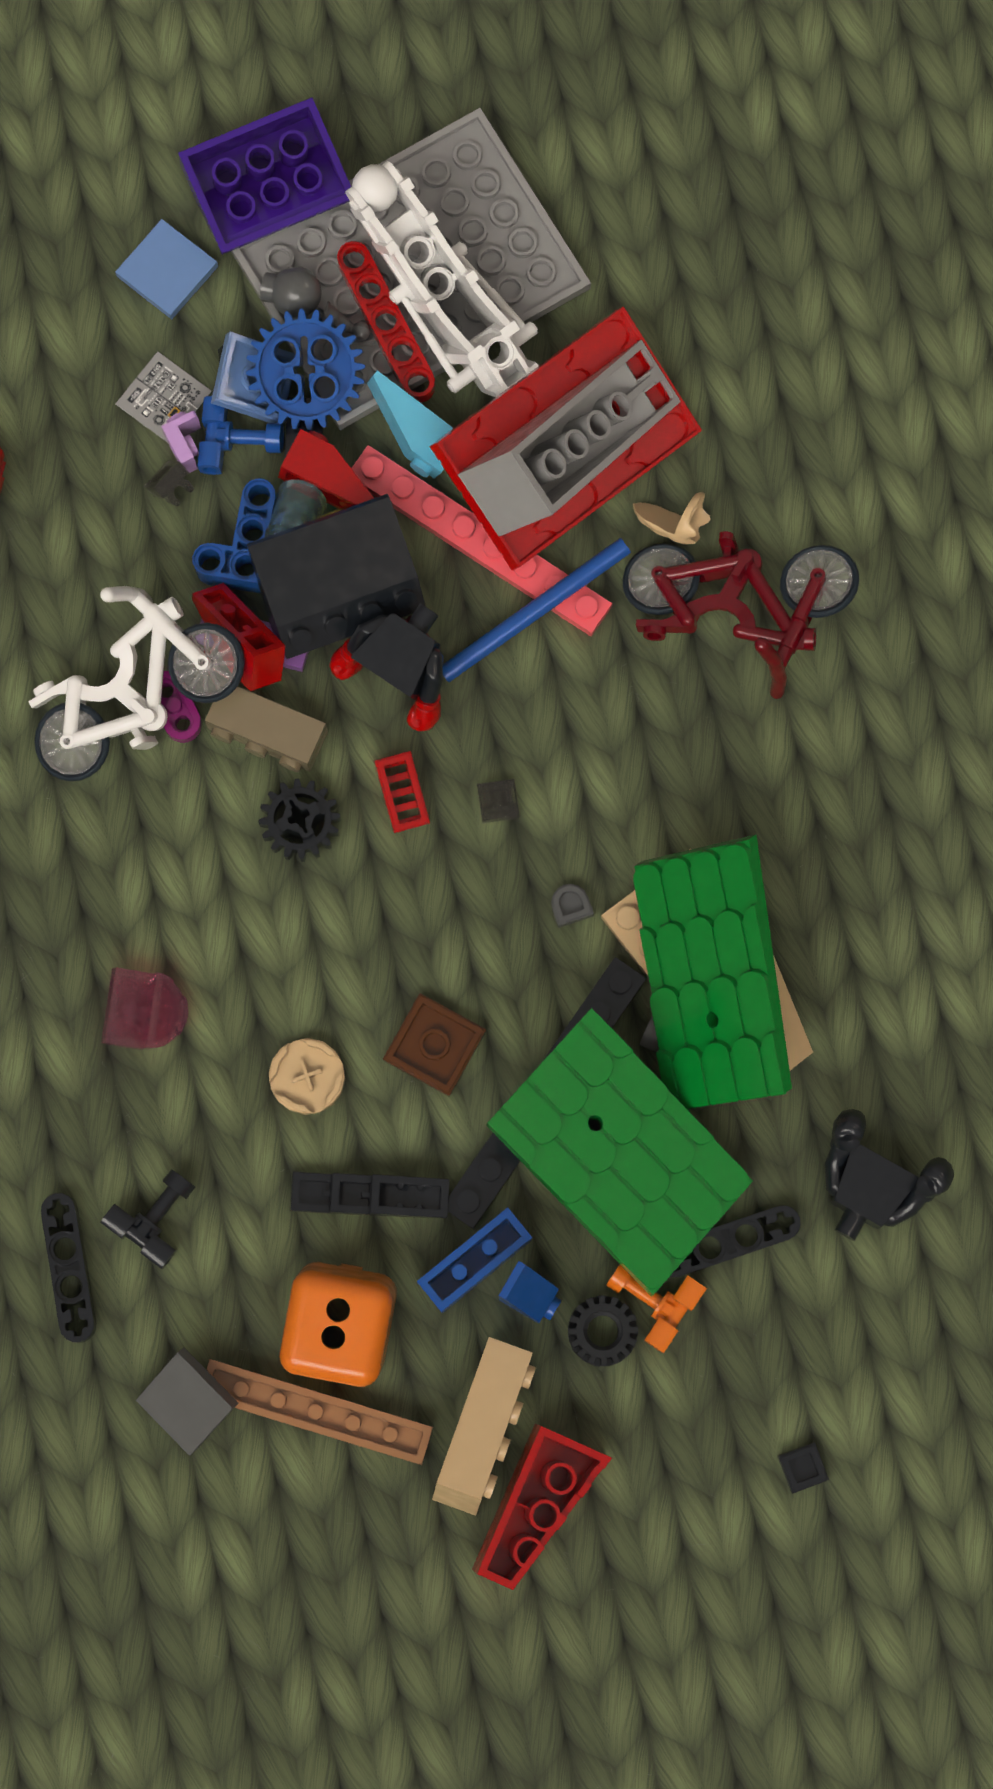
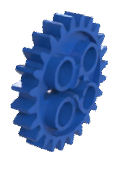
[245,308,366,430]

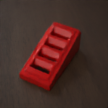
[373,751,430,833]

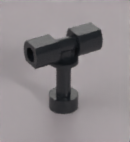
[100,1169,196,1269]

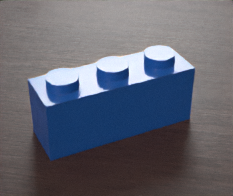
[417,1207,532,1314]

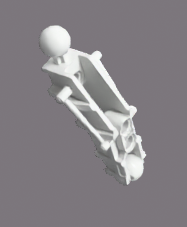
[345,161,538,398]

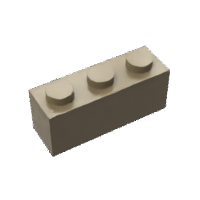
[204,680,328,772]

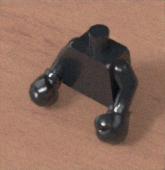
[824,1109,954,1241]

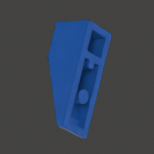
[498,1261,562,1324]

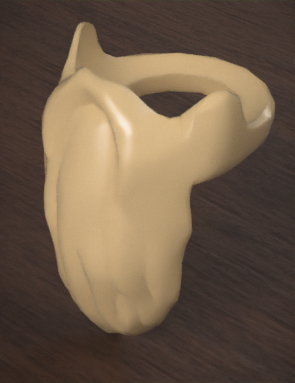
[633,492,710,544]

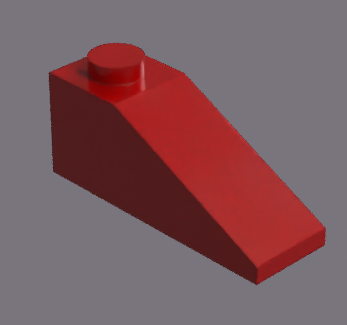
[278,429,374,510]
[192,583,286,691]

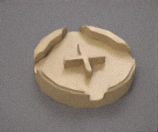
[269,1038,345,1115]

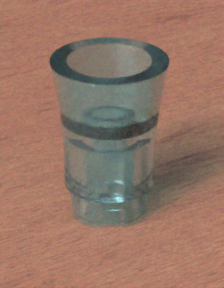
[265,480,327,537]

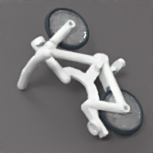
[28,586,245,781]

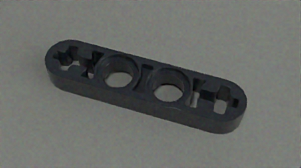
[41,1193,96,1343]
[669,1206,801,1278]

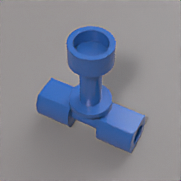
[197,396,284,475]

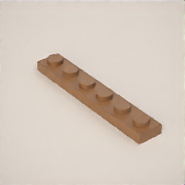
[206,1359,433,1465]

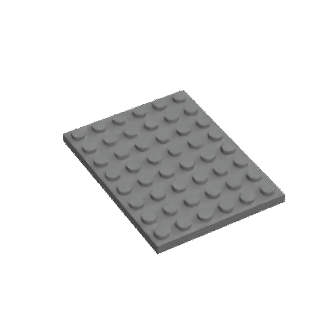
[231,108,591,430]

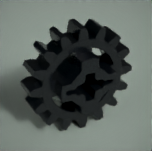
[259,779,341,862]

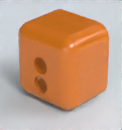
[280,1262,397,1387]

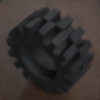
[568,1295,638,1367]

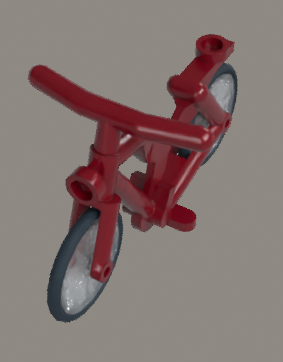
[623,531,859,699]

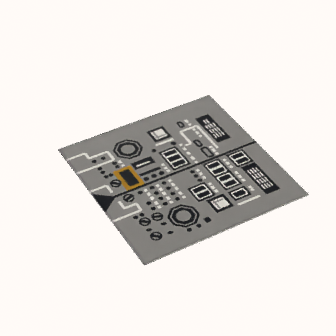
[115,352,212,443]

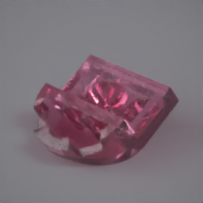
[101,967,188,1050]

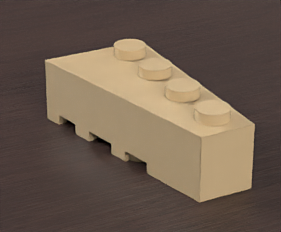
[432,1337,536,1516]

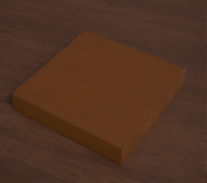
[383,993,486,1097]

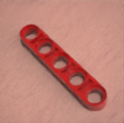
[337,241,435,403]

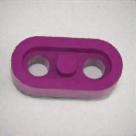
[161,671,202,743]

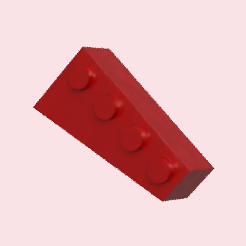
[472,1424,612,1590]

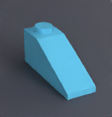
[367,370,453,478]

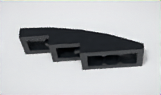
[290,1172,449,1218]

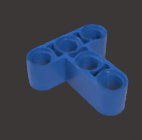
[192,478,278,593]

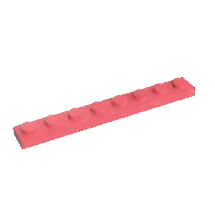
[351,445,612,637]

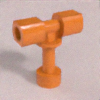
[606,1265,707,1353]

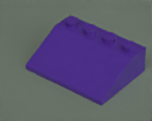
[178,97,351,255]

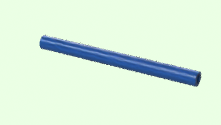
[443,538,631,682]

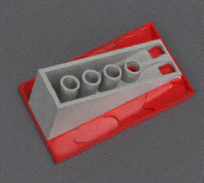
[429,306,702,570]

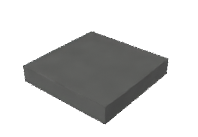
[136,1347,239,1456]

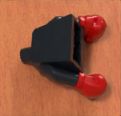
[329,603,443,731]

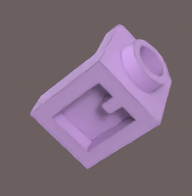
[161,411,201,475]

